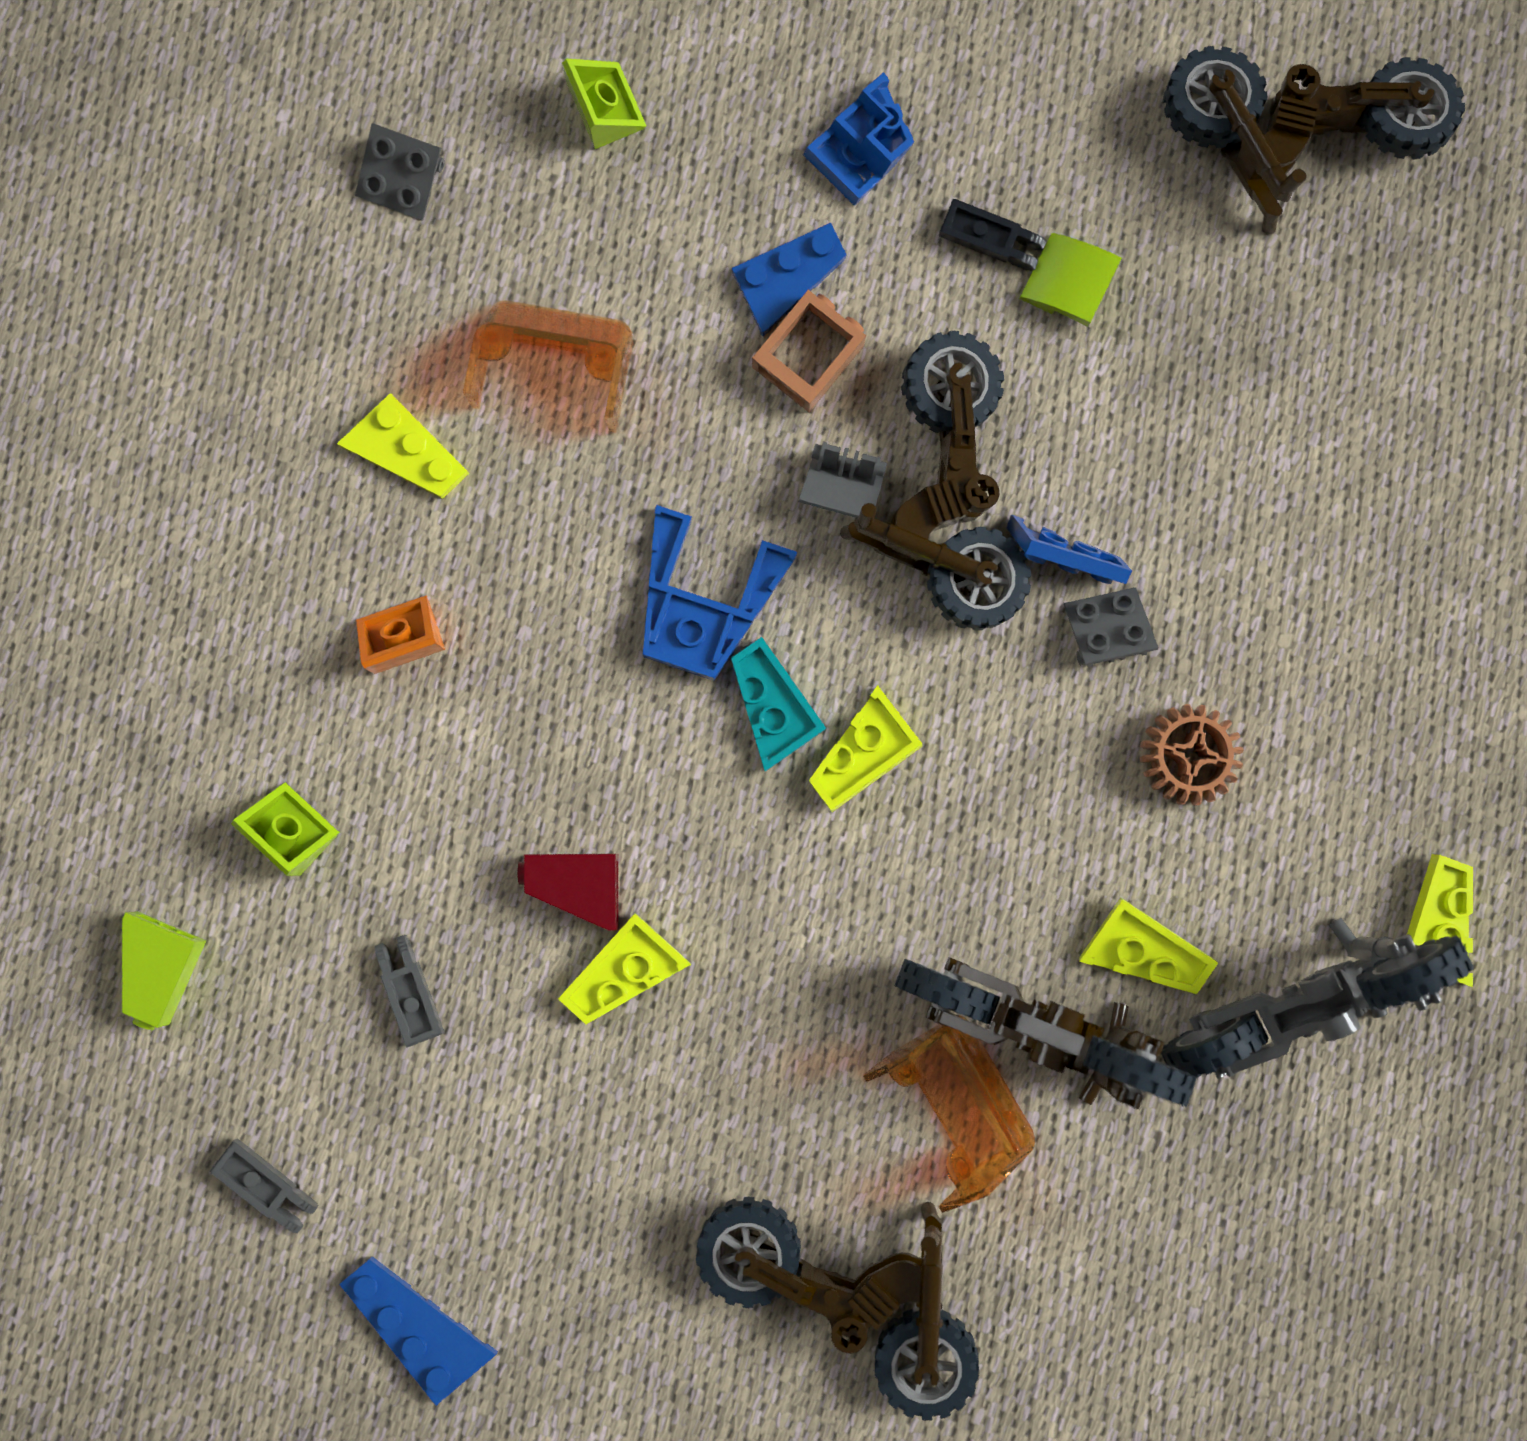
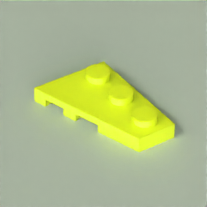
[337,393,469,499]
[558,913,691,1024]

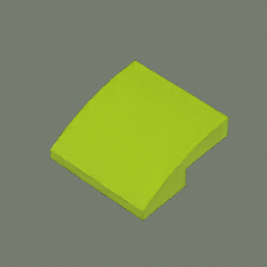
[1019,233,1122,327]

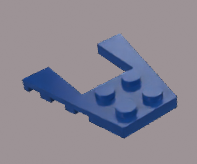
[643,505,797,681]

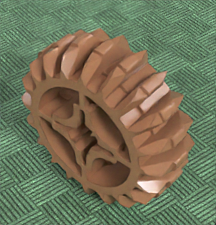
[1140,704,1244,806]

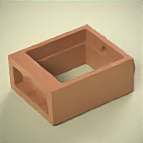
[752,290,866,413]

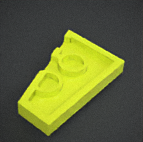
[809,685,923,812]
[1407,854,1473,987]
[1078,897,1218,994]

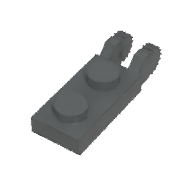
[374,935,445,1048]
[210,1138,318,1233]

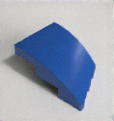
[803,72,914,206]

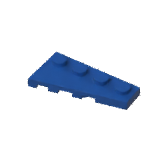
[339,1256,498,1406]

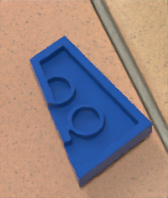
[732,223,847,337]
[1006,514,1132,584]

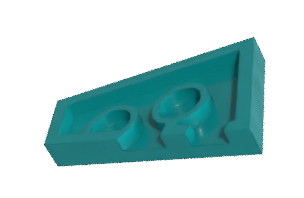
[731,637,827,772]

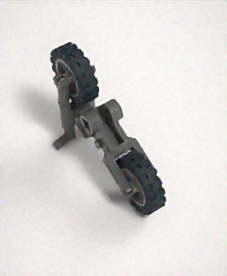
[1161,918,1474,1079]

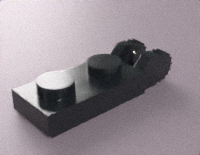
[938,199,1046,271]

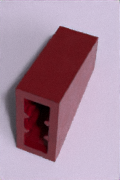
[517,854,619,931]

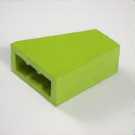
[122,911,207,1030]

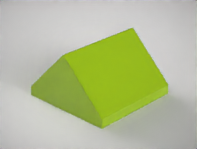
[562,58,647,149]
[231,782,340,876]

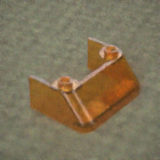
[463,300,633,433]
[863,1015,1035,1213]

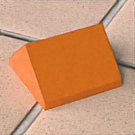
[356,595,445,674]

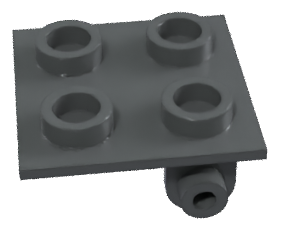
[355,123,445,220]
[798,442,887,518]
[1064,587,1159,668]

